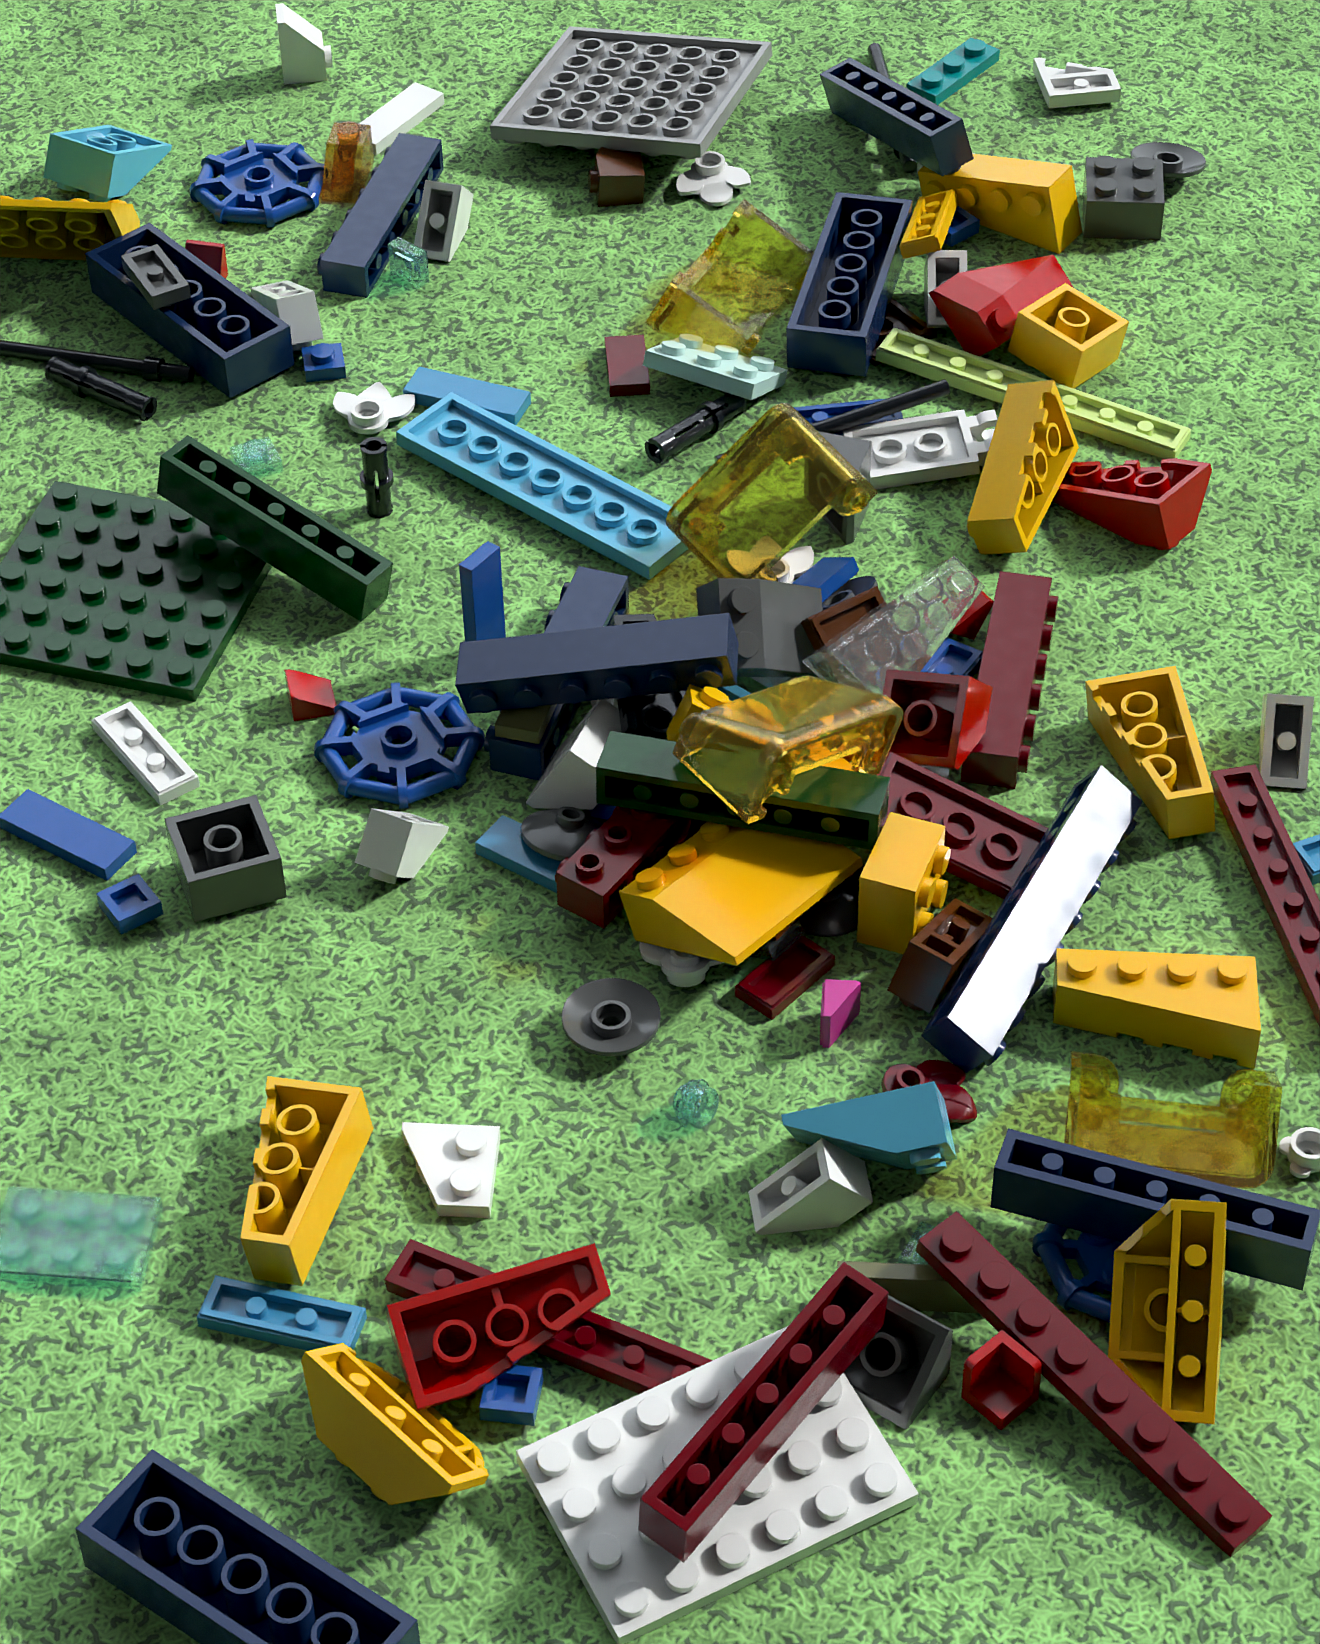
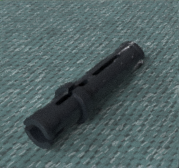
[45,356,157,422]
[645,393,746,464]

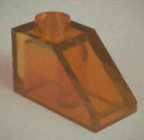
[322,121,374,203]

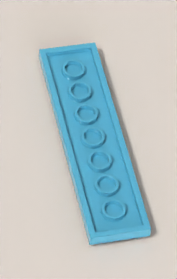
[396,392,704,580]

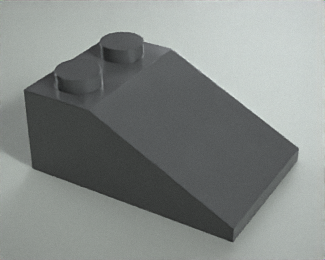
[696,578,827,677]

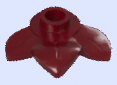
[881,1060,977,1123]

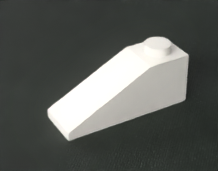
[250,280,323,351]

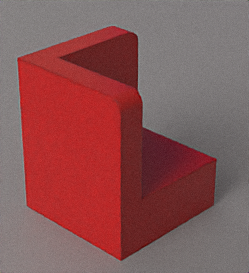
[961,1330,1042,1430]

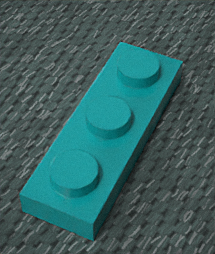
[906,38,1000,105]

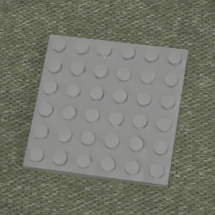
[490,26,772,160]

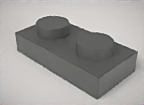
[121,244,191,310]

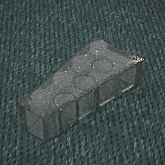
[802,556,985,722]

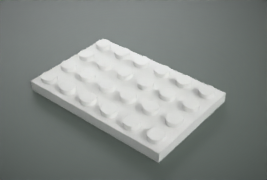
[516,1326,919,1644]

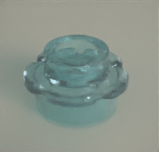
[673,1079,719,1127]

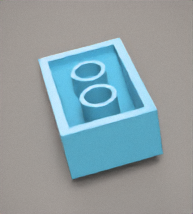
[43,125,172,202]
[781,1081,957,1174]

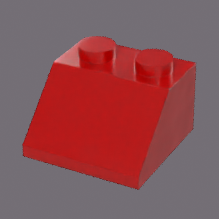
[872,669,993,769]

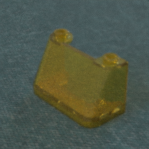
[645,199,814,356]
[666,403,878,582]
[672,675,903,824]
[1064,1051,1283,1189]

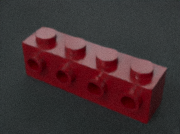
[555,806,706,929]

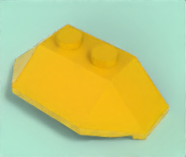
[1108,1199,1227,1425]
[301,1343,489,1505]

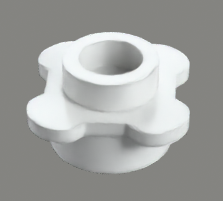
[1279,1127,1320,1178]

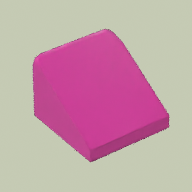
[820,979,861,1048]

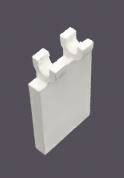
[842,409,998,490]

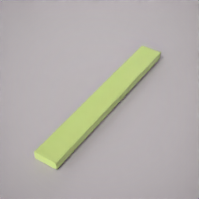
[876,328,1191,459]

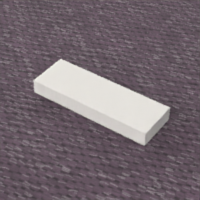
[347,82,444,155]
[91,701,200,806]

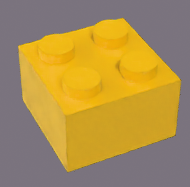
[1008,283,1129,389]
[857,812,951,954]

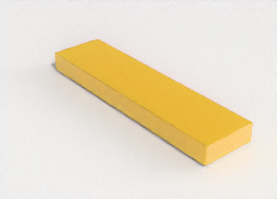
[899,189,959,259]

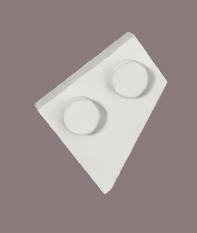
[1033,57,1121,108]
[401,1122,500,1218]

